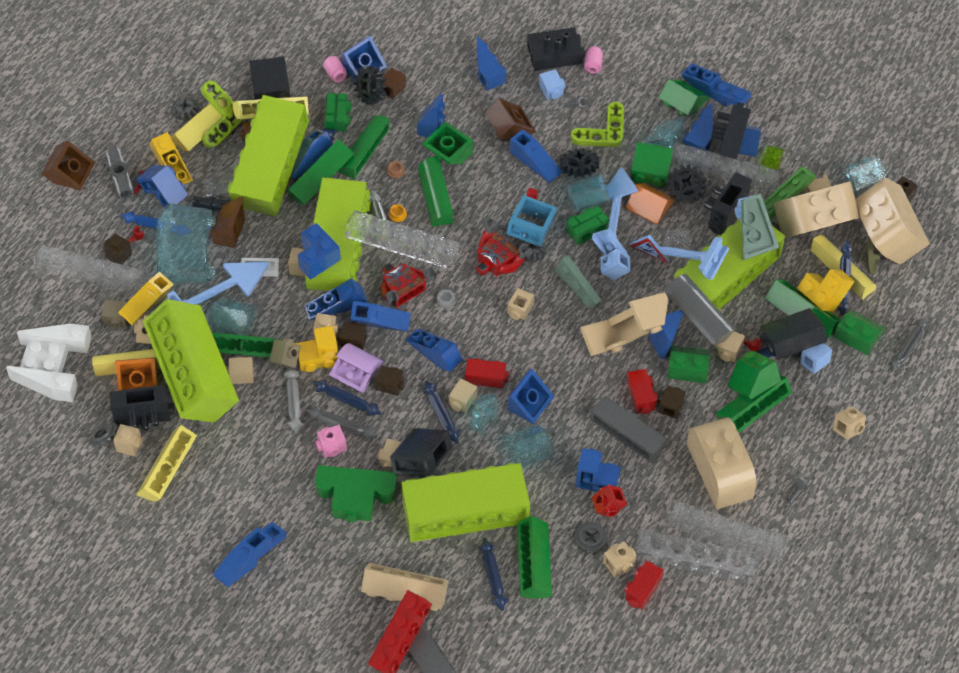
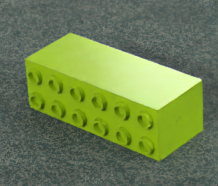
[228,95,309,217]
[305,177,371,291]
[674,218,785,310]
[143,299,239,422]
[401,463,530,542]

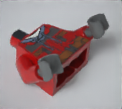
[476,218,533,276]
[381,263,437,308]

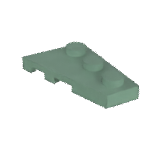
[741,193,779,260]
[554,255,602,309]

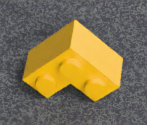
[797,269,855,312]
[296,326,338,372]

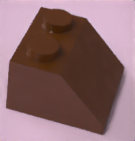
[485,98,536,142]
[41,140,95,190]
[210,197,246,248]

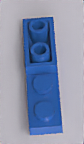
[681,63,751,107]
[214,522,287,587]

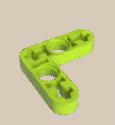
[201,81,243,148]
[570,102,624,147]

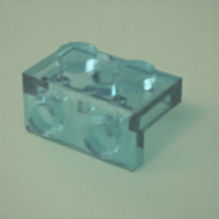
[842,156,887,191]
[471,393,498,436]

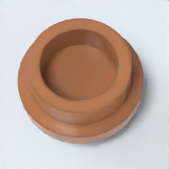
[387,161,405,178]

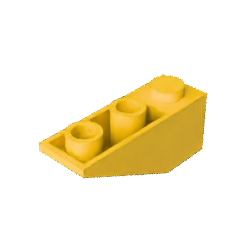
[149,132,193,185]
[118,272,173,325]

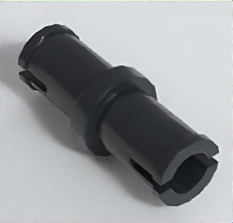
[192,196,231,211]

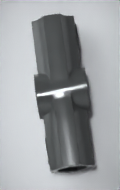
[105,147,134,199]

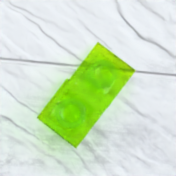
[757,145,785,182]

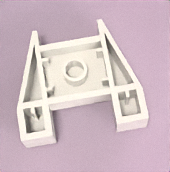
[6,324,92,402]

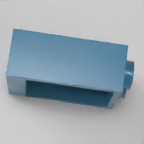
[506,195,558,247]

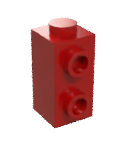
[465,358,509,389]
[627,369,658,414]
[624,560,664,610]

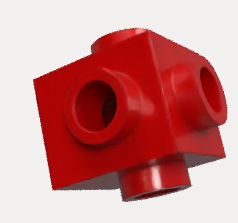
[592,485,627,517]

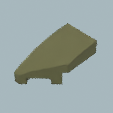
[866,237,880,275]

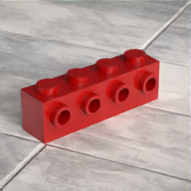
[368,590,433,673]

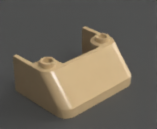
[580,292,668,356]

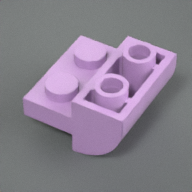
[329,343,384,393]

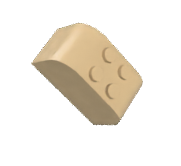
[856,178,930,264]
[773,181,860,238]
[687,417,756,510]

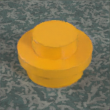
[388,204,407,222]

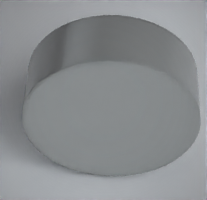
[436,289,455,308]

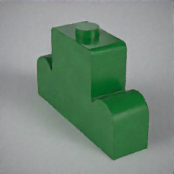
[315,465,398,522]

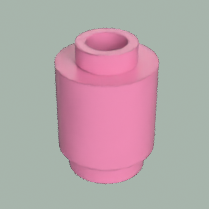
[584,47,603,74]
[323,56,347,82]

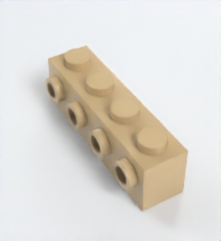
[361,563,449,610]

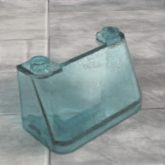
[156,203,215,284]

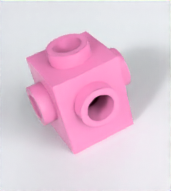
[315,425,347,458]

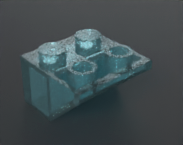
[566,172,610,212]

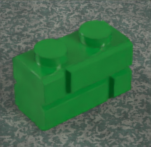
[324,93,351,132]
[566,206,610,245]

